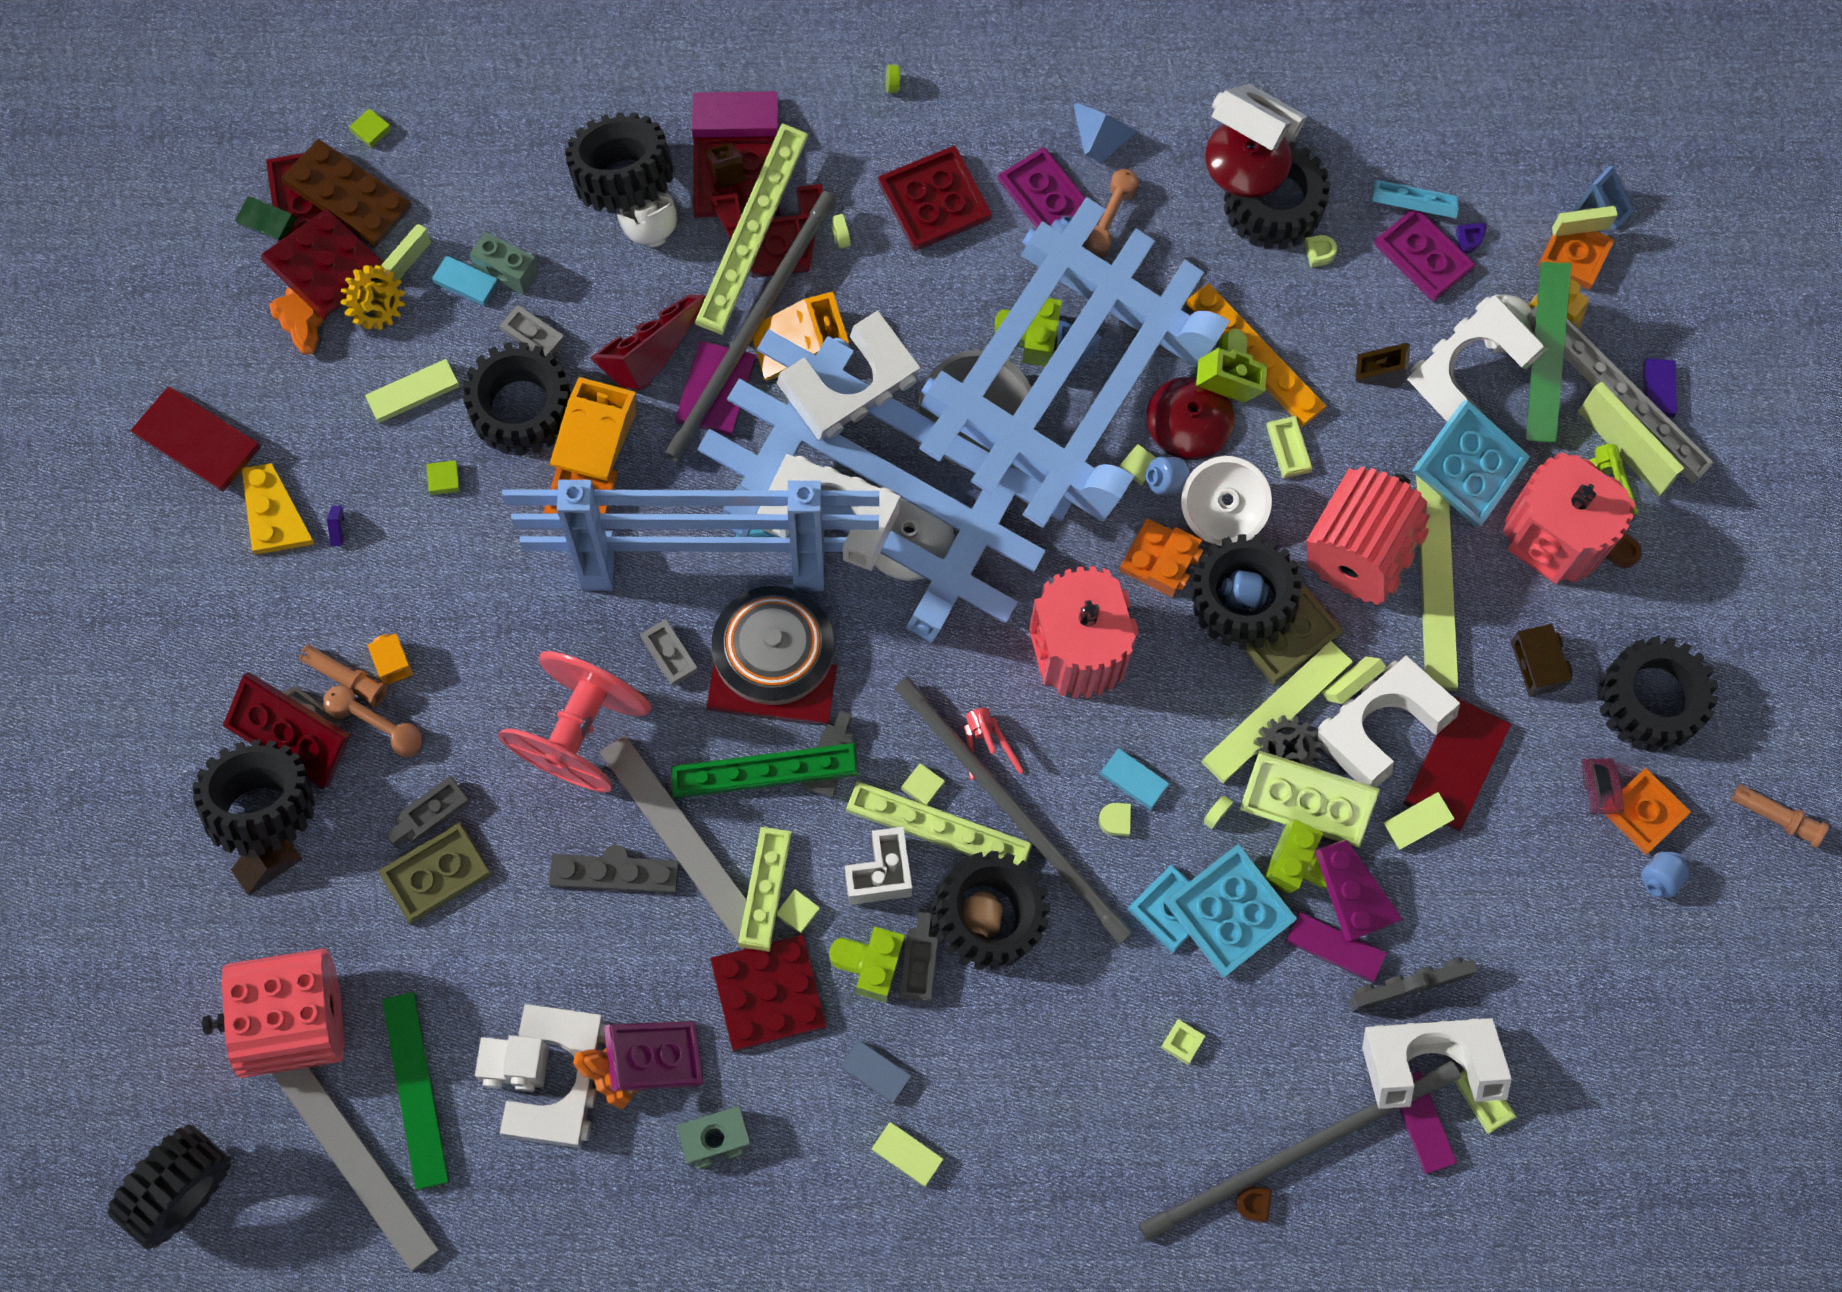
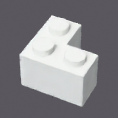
[845,827,912,905]
[475,1035,549,1092]

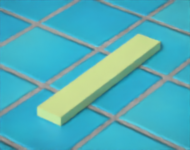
[1202,641,1353,784]
[846,781,1032,865]

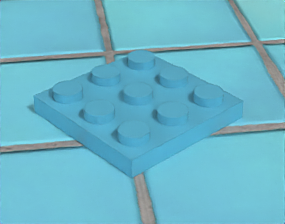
[1412,400,1530,527]
[1164,844,1297,978]

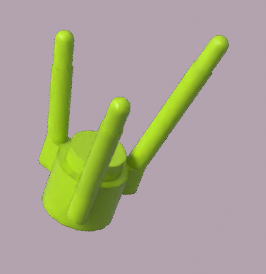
[1589,444,1638,515]

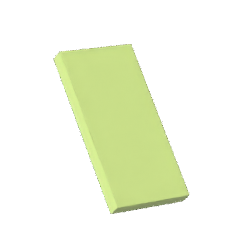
[1578,382,1684,497]
[1240,750,1379,848]

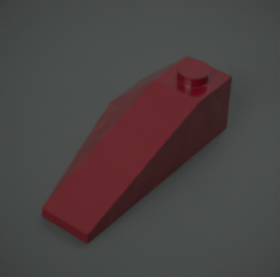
[591,294,706,390]

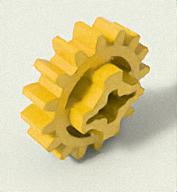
[340,265,405,330]

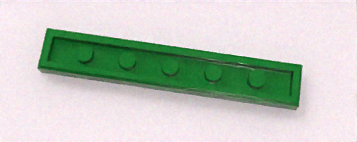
[1526,262,1572,442]
[671,743,859,799]
[382,992,450,1191]

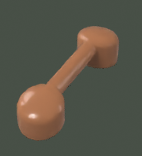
[1084,169,1139,259]
[323,685,422,758]

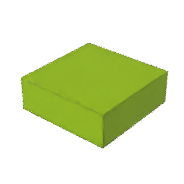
[349,108,391,148]
[426,460,460,495]

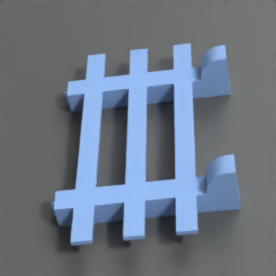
[919,197,1230,528]
[697,329,1072,643]
[502,480,879,591]

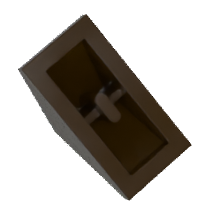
[704,142,745,190]
[1355,342,1410,389]
[231,839,302,896]

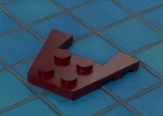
[711,184,823,278]

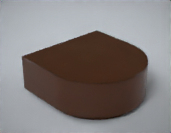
[1606,533,1642,568]
[1236,1187,1272,1224]

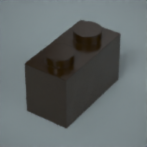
[1510,623,1572,697]

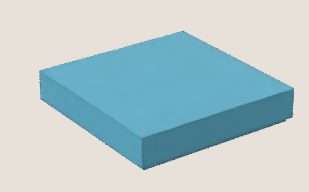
[1128,864,1190,953]

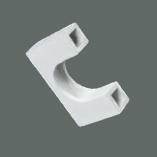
[1211,84,1308,150]
[1407,295,1548,422]
[777,310,920,441]
[757,454,900,571]
[1317,655,1460,788]
[500,1004,607,1149]
[1362,1018,1512,1109]

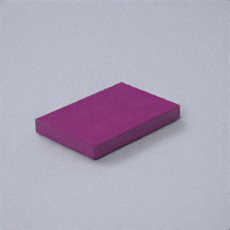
[692,91,778,137]
[998,147,1085,229]
[1373,210,1476,303]
[675,341,756,437]
[604,1021,703,1092]

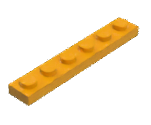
[1186,283,1326,427]

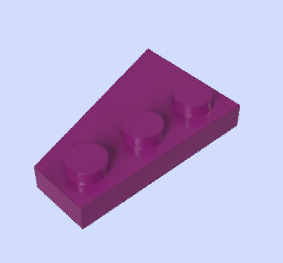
[1315,840,1403,941]

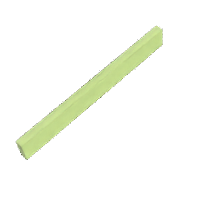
[695,123,808,335]
[1416,461,1458,691]

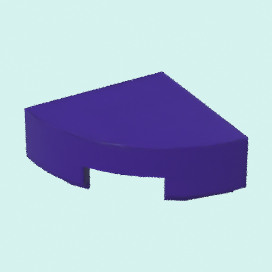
[1455,223,1486,254]
[327,505,345,546]

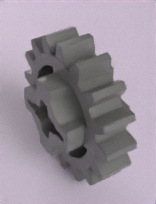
[1253,715,1322,768]

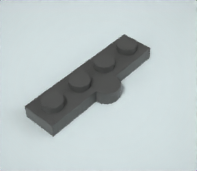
[549,845,679,894]
[1348,957,1478,1012]

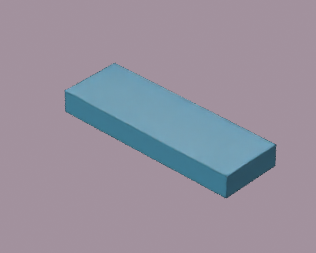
[1372,180,1459,218]

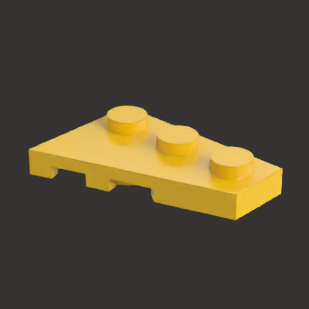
[242,463,315,555]

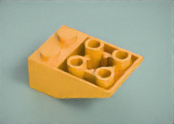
[752,292,849,380]
[550,377,636,481]

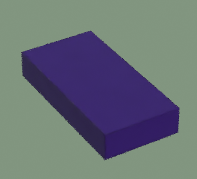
[1643,358,1677,418]

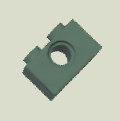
[469,232,539,295]
[676,1106,752,1170]

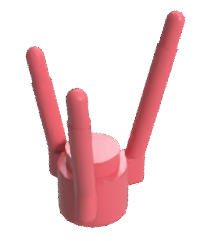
[963,708,1024,780]

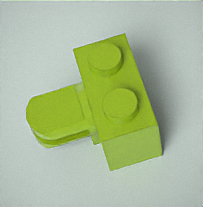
[994,298,1062,367]
[1196,329,1267,403]
[1263,819,1328,894]
[829,926,905,1003]

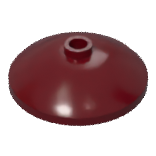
[1205,124,1292,197]
[1146,377,1234,460]

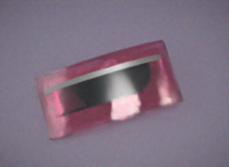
[1581,758,1624,815]

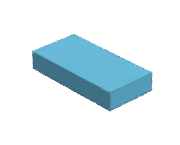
[432,255,498,307]
[1100,748,1169,810]

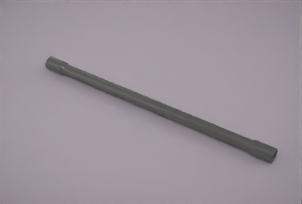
[664,191,837,463]
[895,677,1134,945]
[1138,1061,1461,1242]

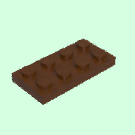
[281,138,411,247]

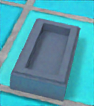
[840,1040,911,1104]

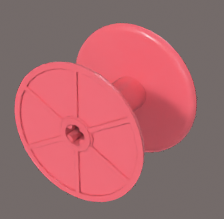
[498,651,652,793]

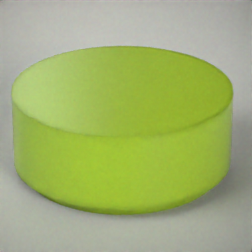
[886,64,901,93]

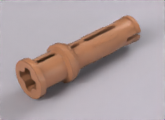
[299,644,388,709]
[1731,783,1829,848]

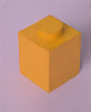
[367,633,414,685]

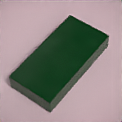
[235,196,297,241]

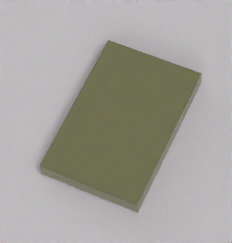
[1236,586,1344,686]
[378,822,493,925]

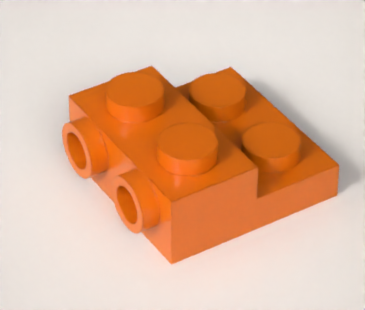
[1119,518,1204,598]

